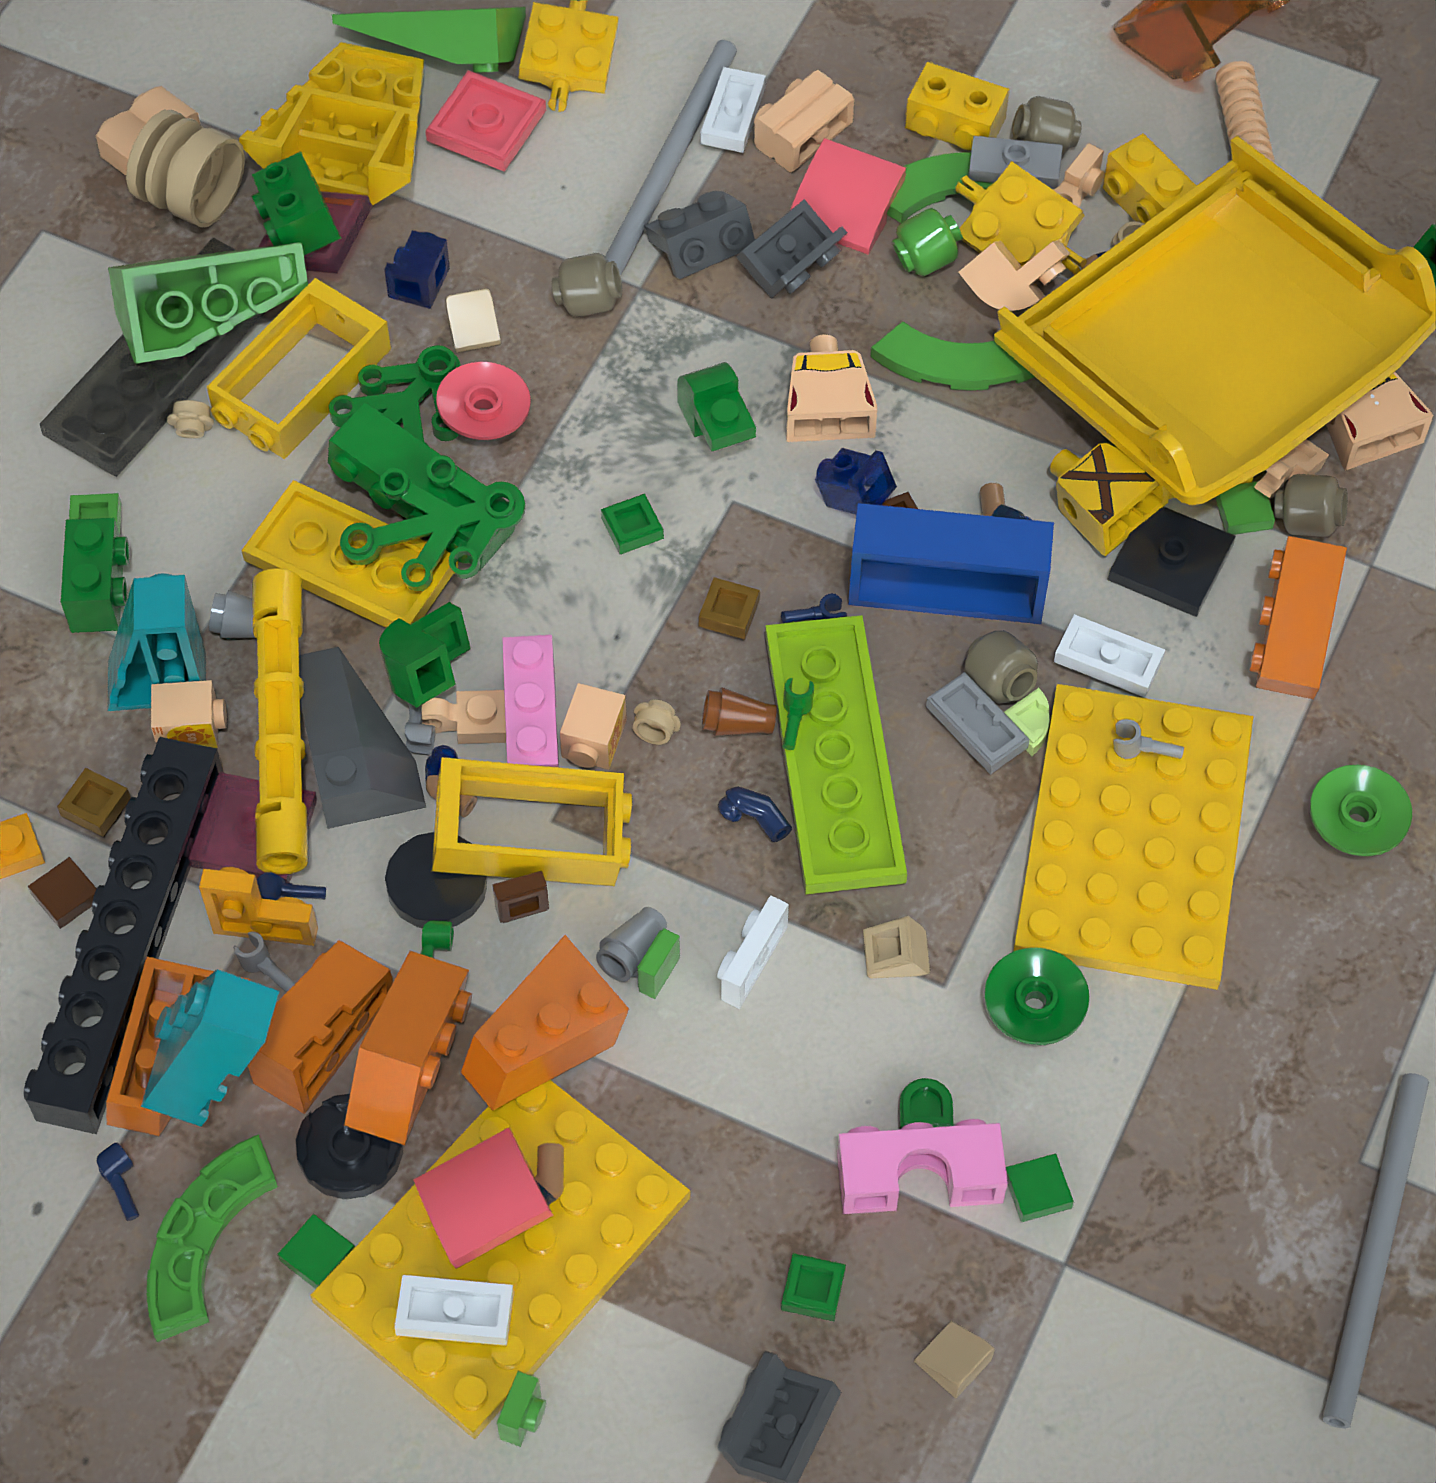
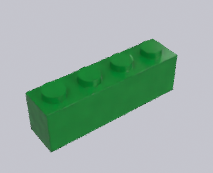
[327,401,515,571]

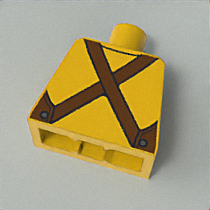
[1050,443,1168,556]

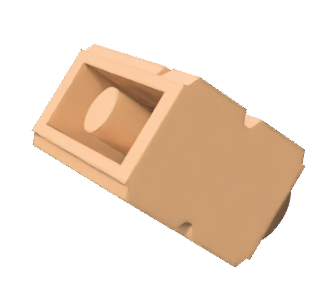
[754,69,854,173]

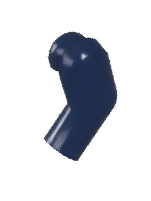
[718,786,792,842]

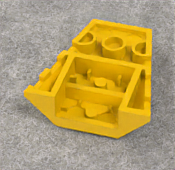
[239,42,424,208]

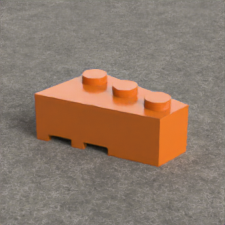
[1249,536,1347,700]
[461,935,629,1111]
[248,940,393,1114]
[344,951,472,1145]
[106,957,251,1136]

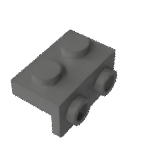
[644,191,755,279]
[736,199,848,299]
[718,1351,842,1483]

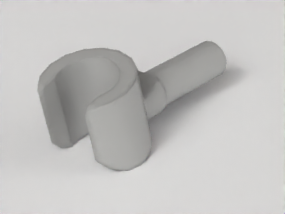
[405,703,435,755]
[1113,719,1184,759]
[234,932,295,993]

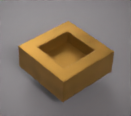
[699,577,760,639]
[57,768,131,837]

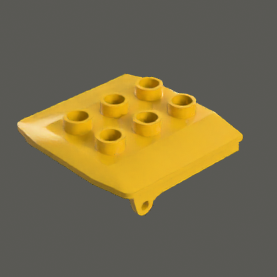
[994,135,1436,505]

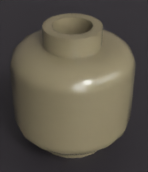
[1012,96,1082,157]
[552,253,622,317]
[1275,474,1348,537]
[965,630,1038,704]

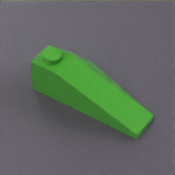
[332,7,526,72]
[108,242,308,363]

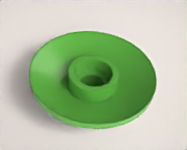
[1310,765,1412,856]

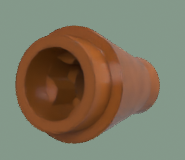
[702,687,777,736]

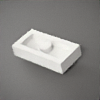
[701,67,766,153]
[1054,614,1165,698]
[717,895,789,1009]
[395,1275,514,1346]

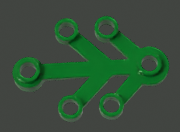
[329,345,461,482]
[340,455,526,591]

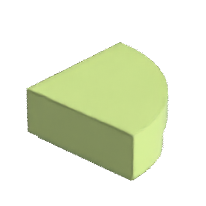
[1004,688,1050,756]

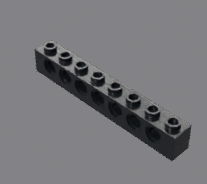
[24,737,224,1134]

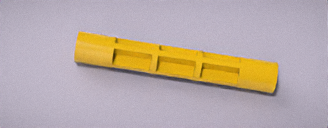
[252,568,308,875]

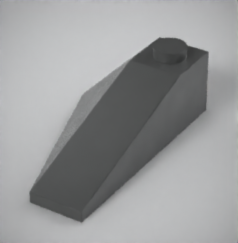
[299,647,426,829]

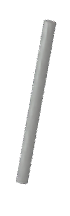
[605,40,737,276]
[1323,1073,1429,1429]

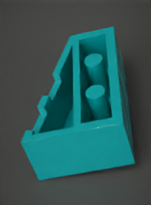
[108,573,206,711]
[141,969,279,1127]

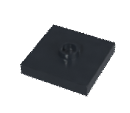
[1108,506,1236,617]

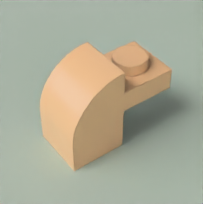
[958,240,1070,311]

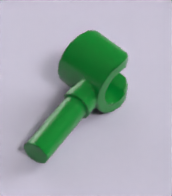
[782,678,814,750]
[420,920,454,958]

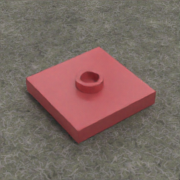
[425,70,546,172]

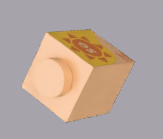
[151,680,227,748]
[560,683,627,770]

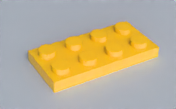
[242,480,459,628]

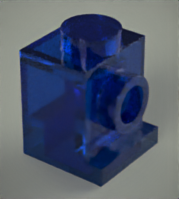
[384,230,450,309]
[815,448,897,515]

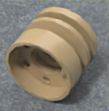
[126,110,245,227]

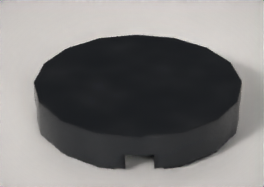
[385,832,488,928]
[295,1094,403,1199]

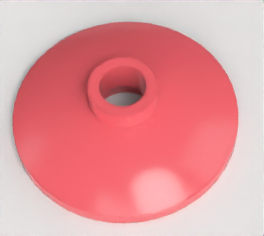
[436,362,530,440]

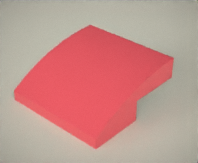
[790,138,906,255]
[413,1128,553,1269]

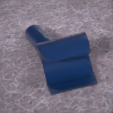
[781,594,847,623]
[257,872,326,900]
[97,1142,139,1221]

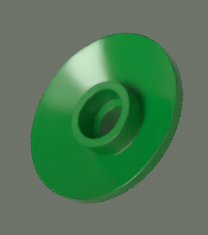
[984,948,1089,1045]

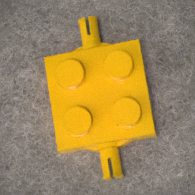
[518,0,619,112]
[955,161,1087,275]

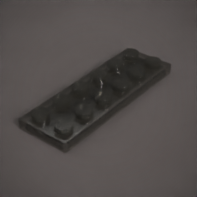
[39,238,267,477]

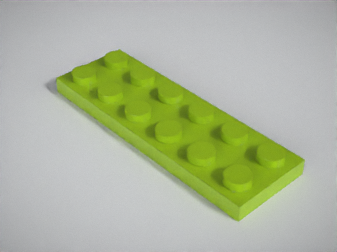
[765,615,907,894]

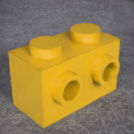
[905,62,1010,151]
[1103,133,1197,223]

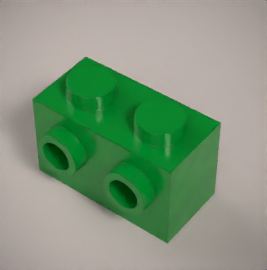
[251,151,341,255]
[60,518,130,633]

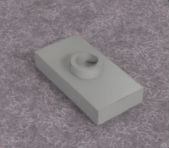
[969,136,1063,189]
[926,672,1030,775]

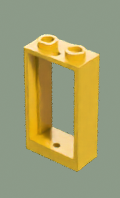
[207,278,391,460]
[432,757,632,886]

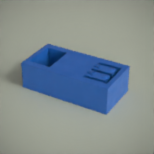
[848,503,1054,624]

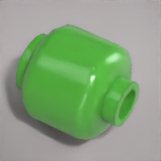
[892,208,963,276]

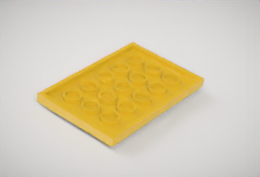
[1013,684,1254,990]
[310,1080,690,1439]

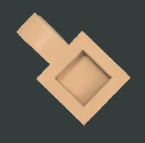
[1053,143,1105,208]
[1254,439,1329,498]
[421,690,506,744]

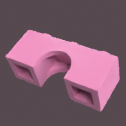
[502,635,559,768]
[837,1119,1008,1214]

